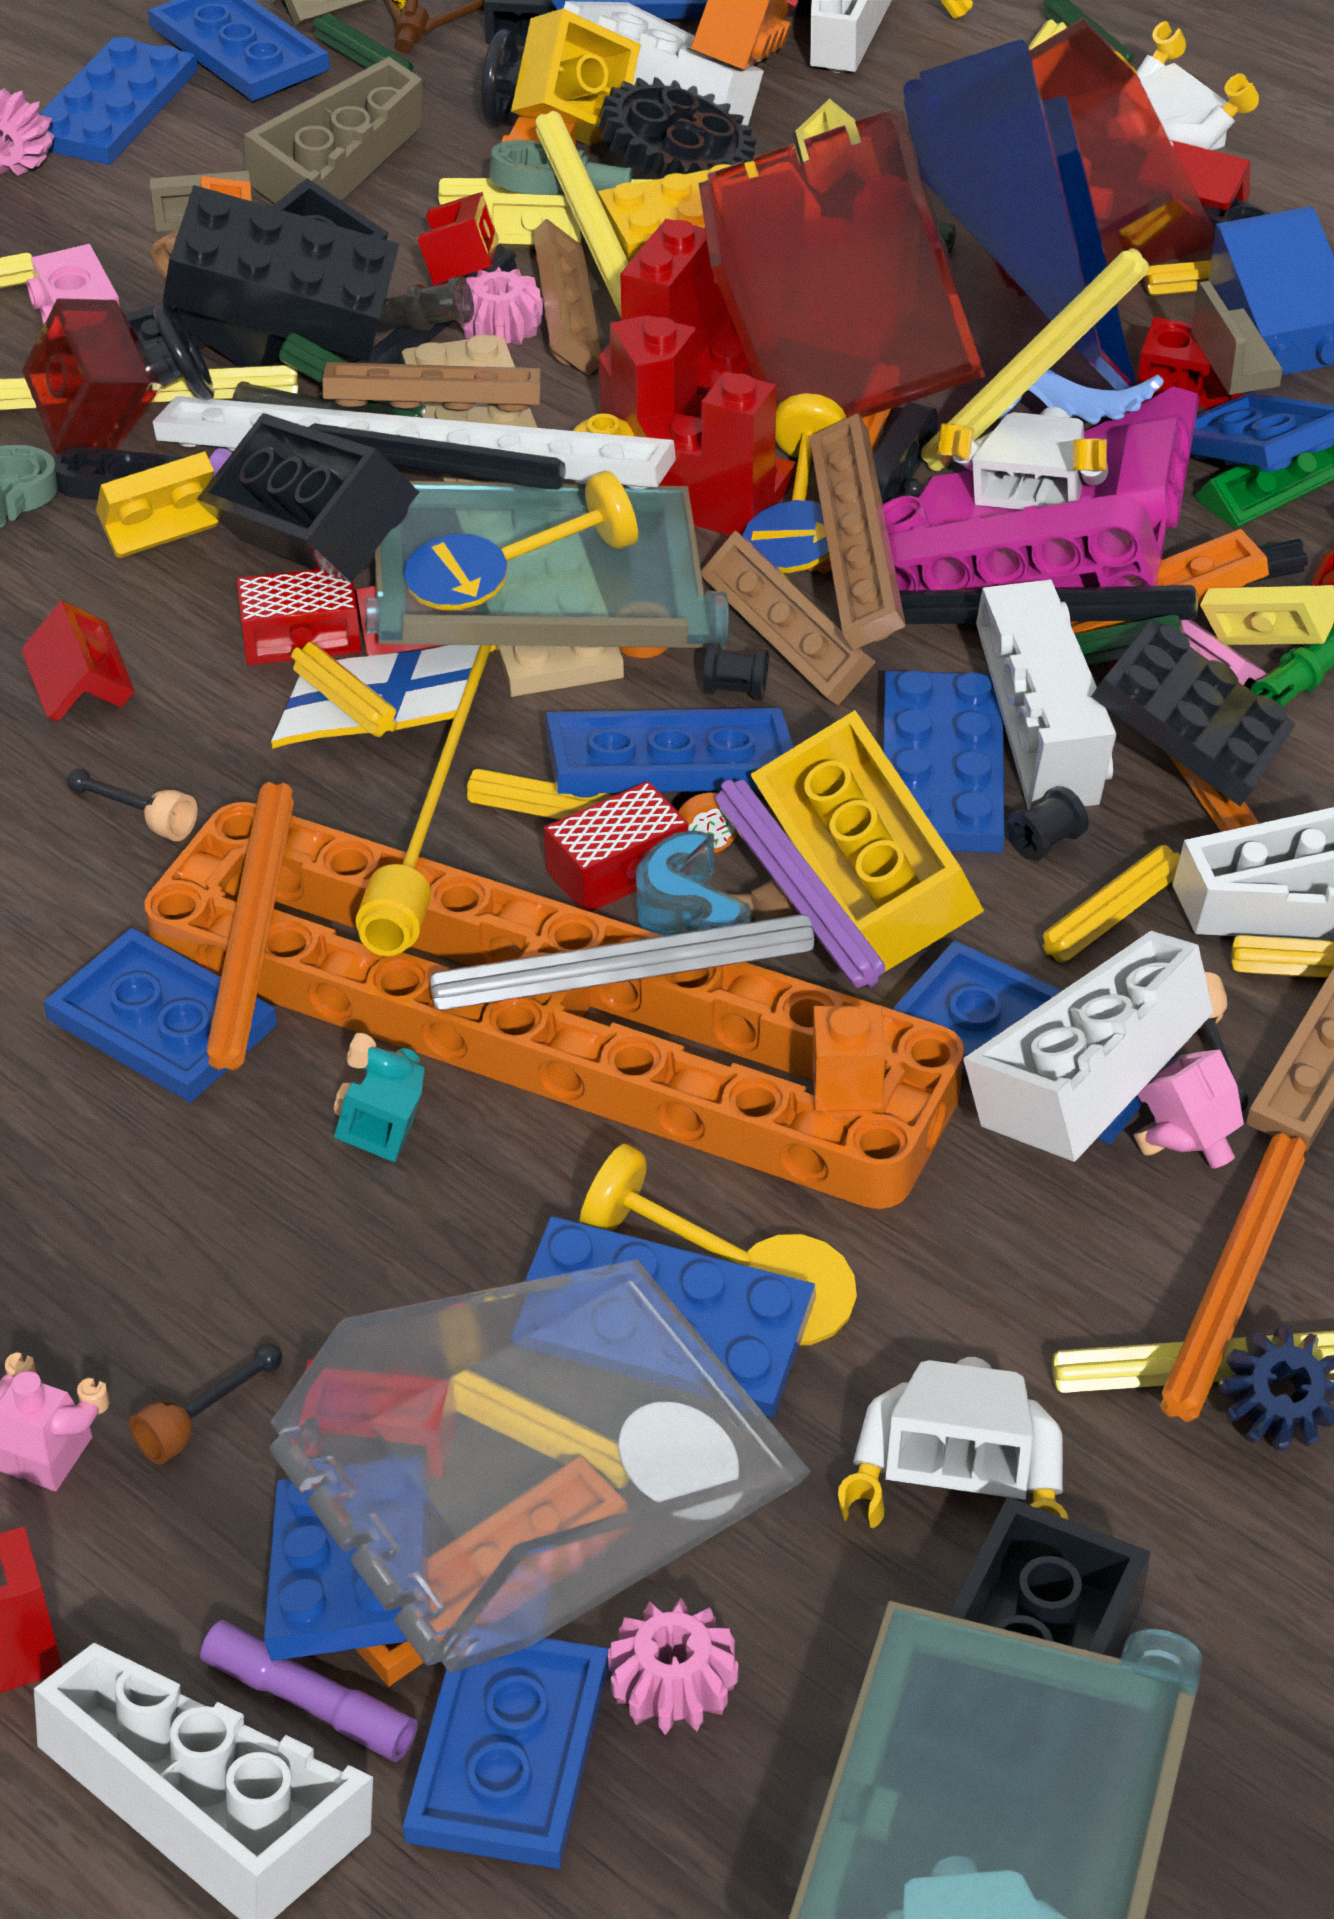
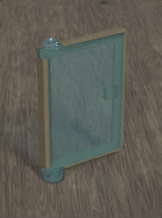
[365,481,729,649]
[789,1601,1203,1919]

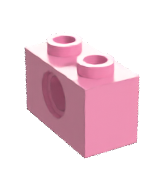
[27,244,121,336]

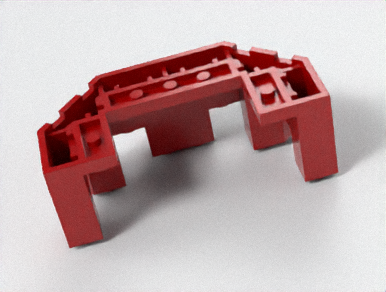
[599,169,922,536]

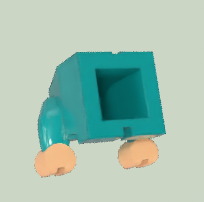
[333,1033,425,1163]

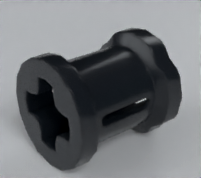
[703,642,769,701]
[1006,786,1089,862]

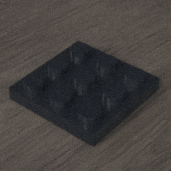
[1091,619,1295,806]

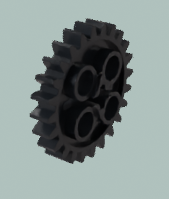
[598,77,757,179]

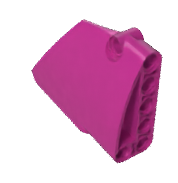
[883,386,1199,591]

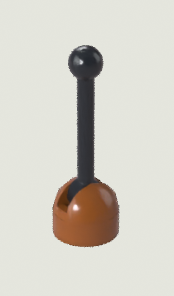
[129,1344,283,1465]

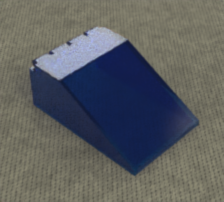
[903,40,1137,391]

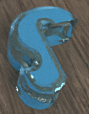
[635,830,751,936]

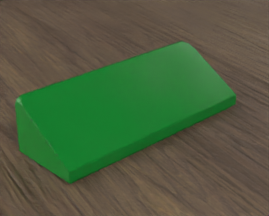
[1194,445,1334,529]

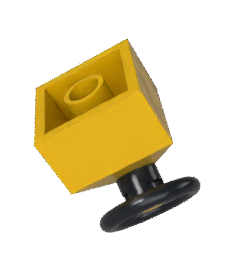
[481,8,641,145]

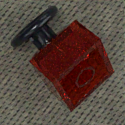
[22,298,215,454]

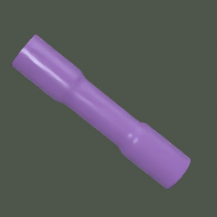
[200,1620,418,1762]

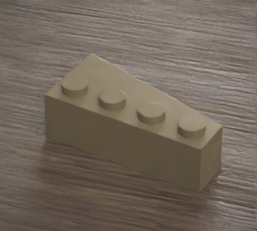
[244,57,422,203]

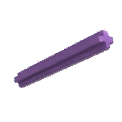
[715,779,885,988]

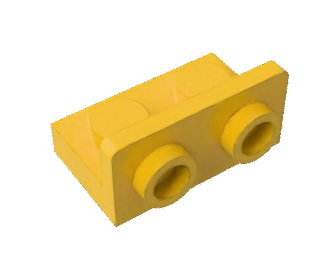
[96,451,219,558]

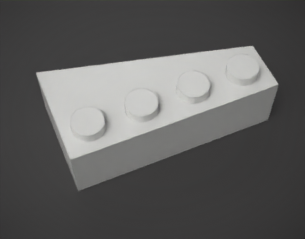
[810,0,892,73]
[564,1,764,126]
[976,579,1116,810]
[963,931,1214,1162]
[34,1643,373,1919]

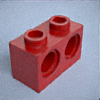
[1137,317,1247,409]

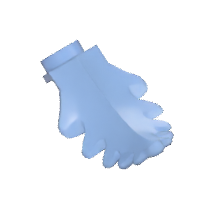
[979,369,1164,424]

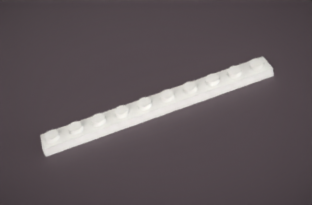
[153,396,676,489]

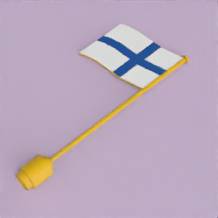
[271,645,496,956]

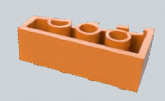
[691,0,792,70]

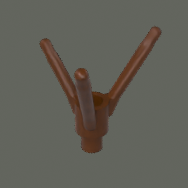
[384,0,484,53]

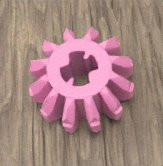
[0,88,55,176]
[456,267,544,345]
[608,1597,739,1736]

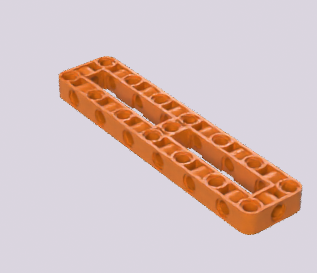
[144,802,964,1209]

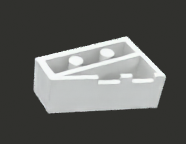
[1173,807,1334,941]

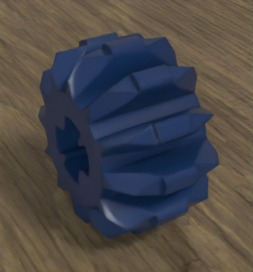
[1219,1325,1334,1451]

